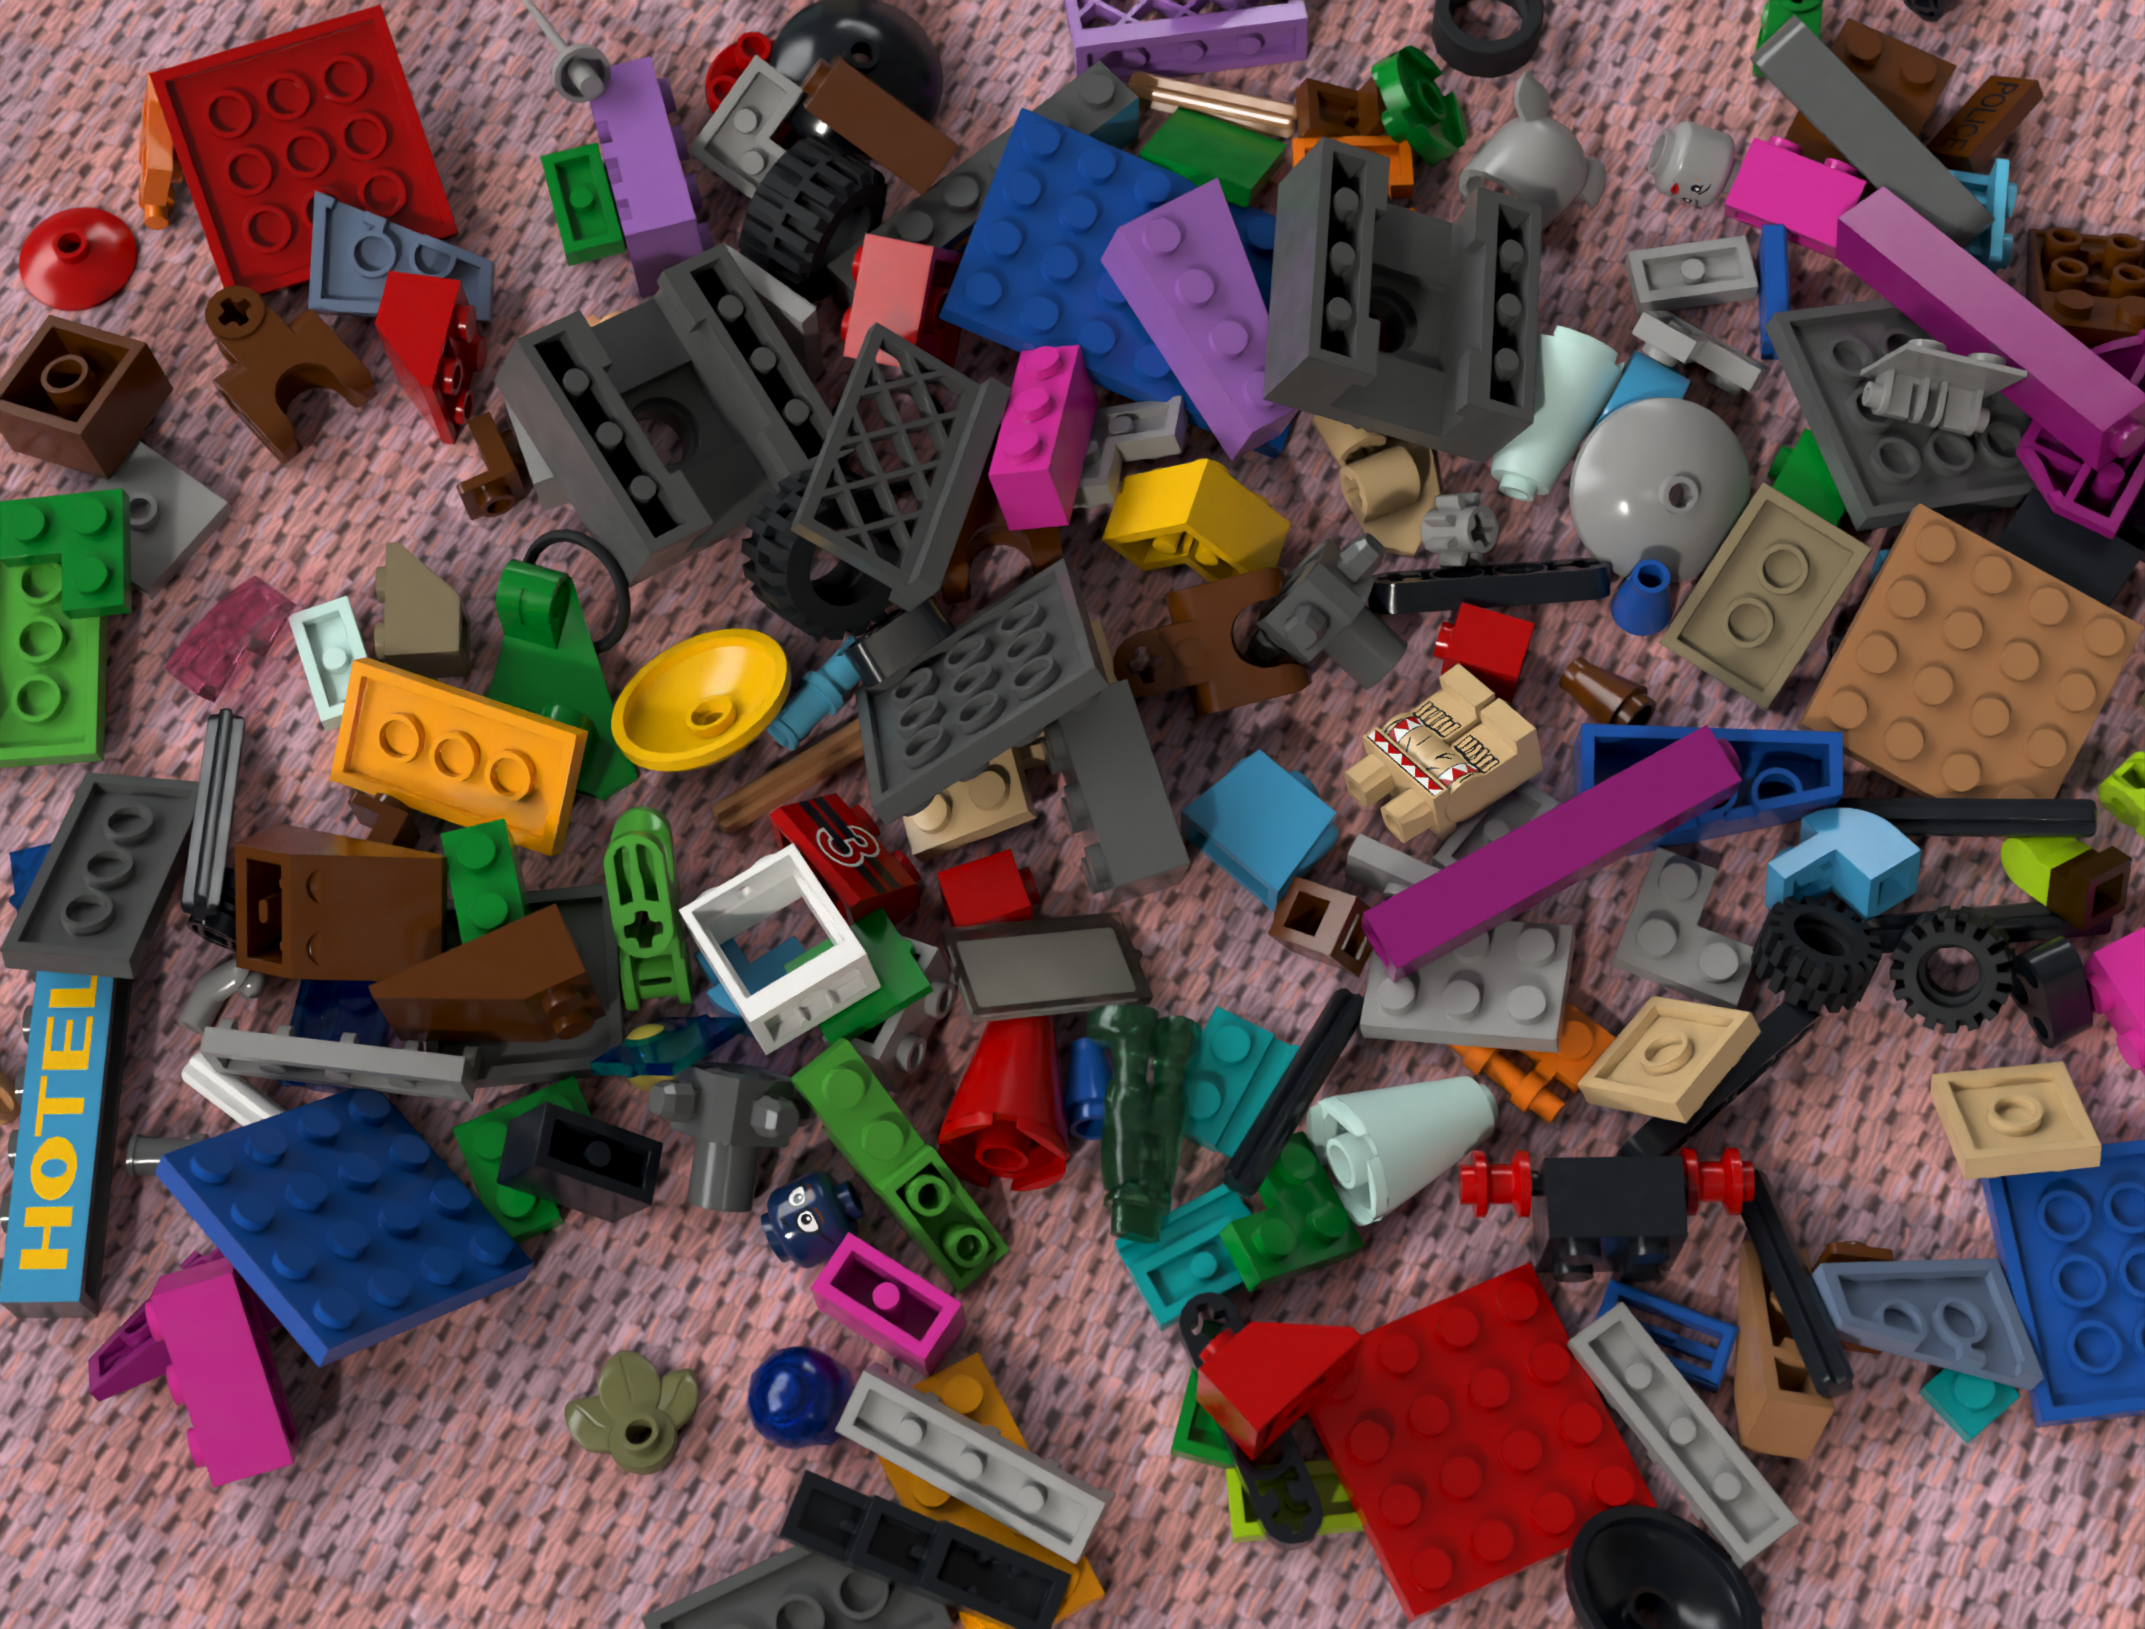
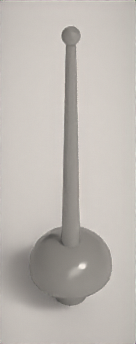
[522,0,611,103]

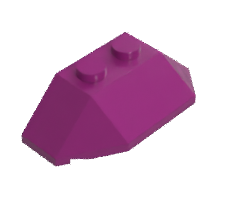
[2015,329,2145,540]

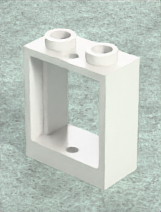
[679,843,881,1055]

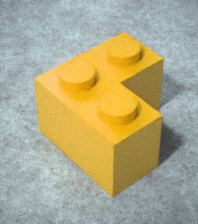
[1101,459,1291,582]

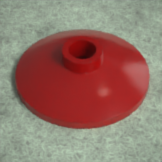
[19,207,138,311]

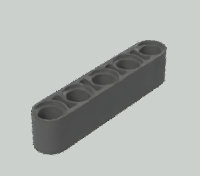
[1750,15,1995,249]

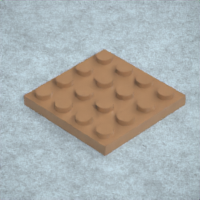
[1796,503,2144,842]

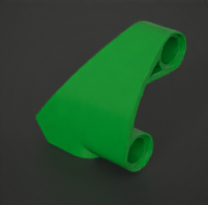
[478,559,638,801]

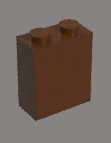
[800,54,959,196]

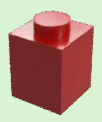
[1433,602,1535,703]
[937,849,1040,945]

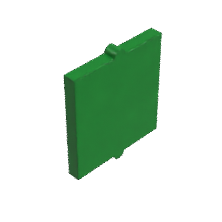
[783,907,934,1046]

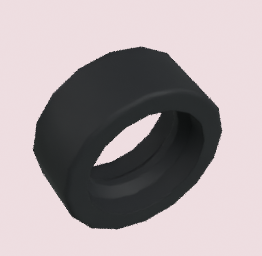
[1431,0,1545,78]

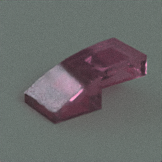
[164,575,297,703]

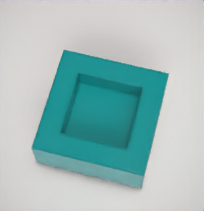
[1919,1368,2021,1444]

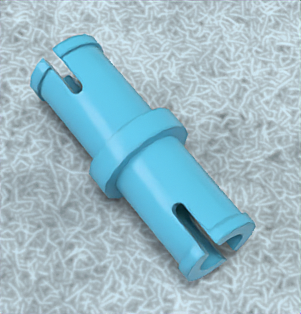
[767,636,861,751]

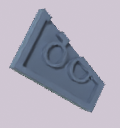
[308,191,495,324]
[1811,1258,2044,1391]

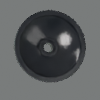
[769,0,943,160]
[1564,1505,1763,1629]

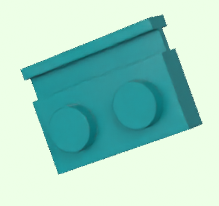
[1156,1006,1300,1158]
[1114,1184,1252,1331]

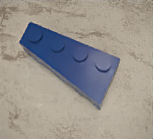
[1573,724,1843,857]

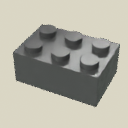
[1040,679,1191,907]

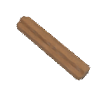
[1128,70,1297,138]
[710,718,864,834]

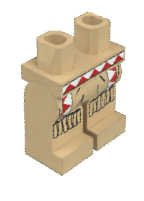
[1344,663,1544,844]

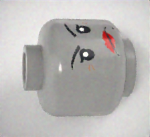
[1648,121,1742,207]

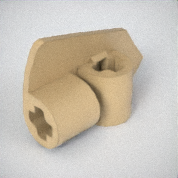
[1312,415,1441,558]

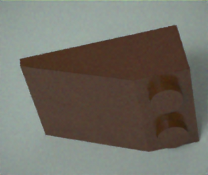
[1784,18,1957,201]
[368,903,606,1042]

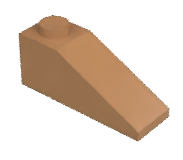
[1734,1240,1835,1460]

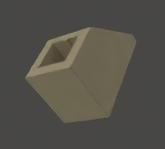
[374,542,471,678]

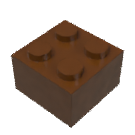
[0,314,173,480]

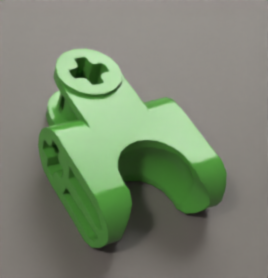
[603,806,694,1011]

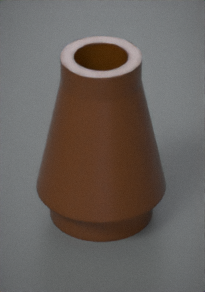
[1559,657,1656,726]

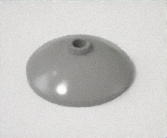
[1569,397,1750,584]

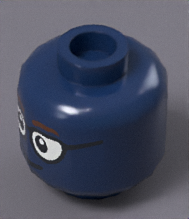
[761,1170,865,1269]

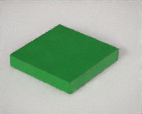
[1139,107,1288,208]

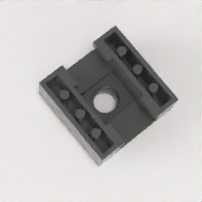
[1263,136,1542,463]
[494,243,855,589]

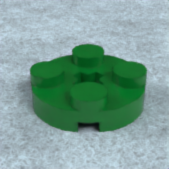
[1371,45,1467,166]

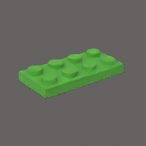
[0,560,108,768]

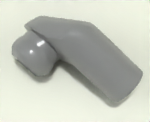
[177,957,269,1036]

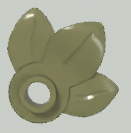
[565,1350,700,1475]

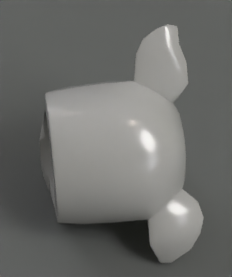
[1459,70,1607,233]

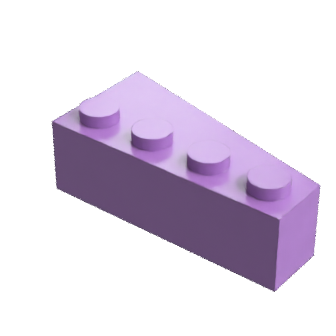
[590,56,714,298]
[1100,177,1299,461]

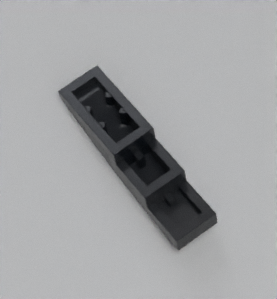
[774,1469,1071,1629]

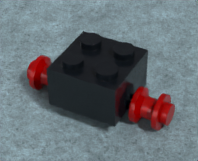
[1458,1147,1755,1283]

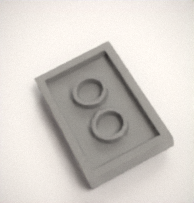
[1360,921,1576,1053]

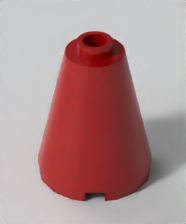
[937,1006,1070,1192]

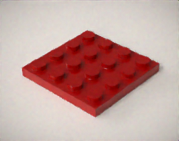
[149,4,459,297]
[1307,1262,1658,1623]

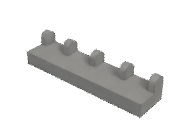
[200,1018,481,1102]
[1566,1301,1799,1570]
[835,1362,1116,1564]

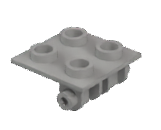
[1860,339,2028,436]

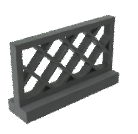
[790,322,1012,612]

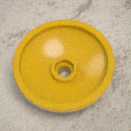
[611,628,792,772]

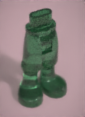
[1086,1005,1203,1244]

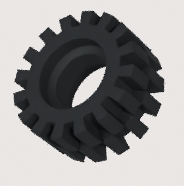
[1751,895,1883,1013]
[1890,905,2017,1033]

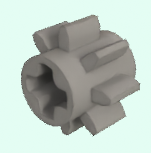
[1421,492,1498,568]

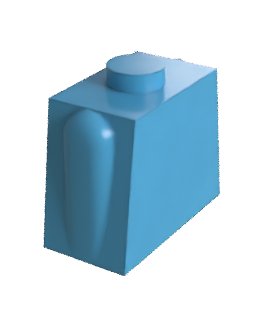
[1181,749,1339,912]

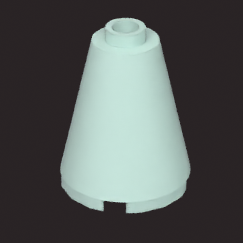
[1491,322,1627,501]
[1306,1076,1498,1226]

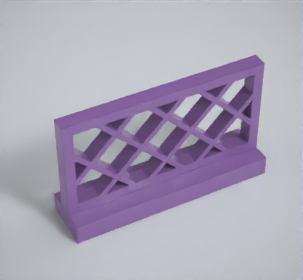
[1064,0,1308,83]

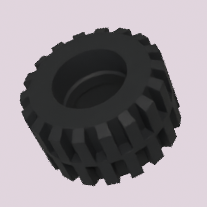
[739,135,887,304]
[741,469,910,640]

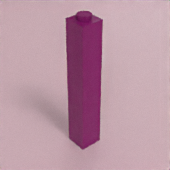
[1836,186,2145,471]
[1361,725,1742,983]

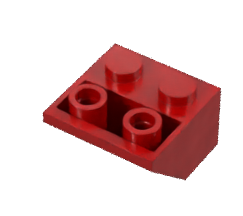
[375,271,487,445]

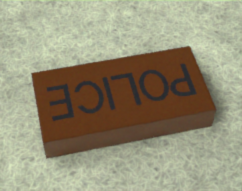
[1926,75,2044,173]

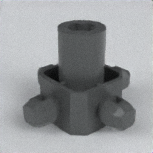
[1246,533,1408,690]
[648,1060,816,1212]

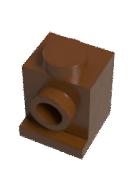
[1268,876,1372,978]

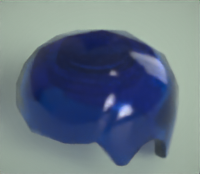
[746,1345,855,1450]

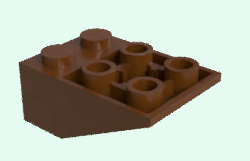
[2025,227,2145,349]
[235,824,447,981]

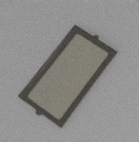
[941,912,1153,1023]

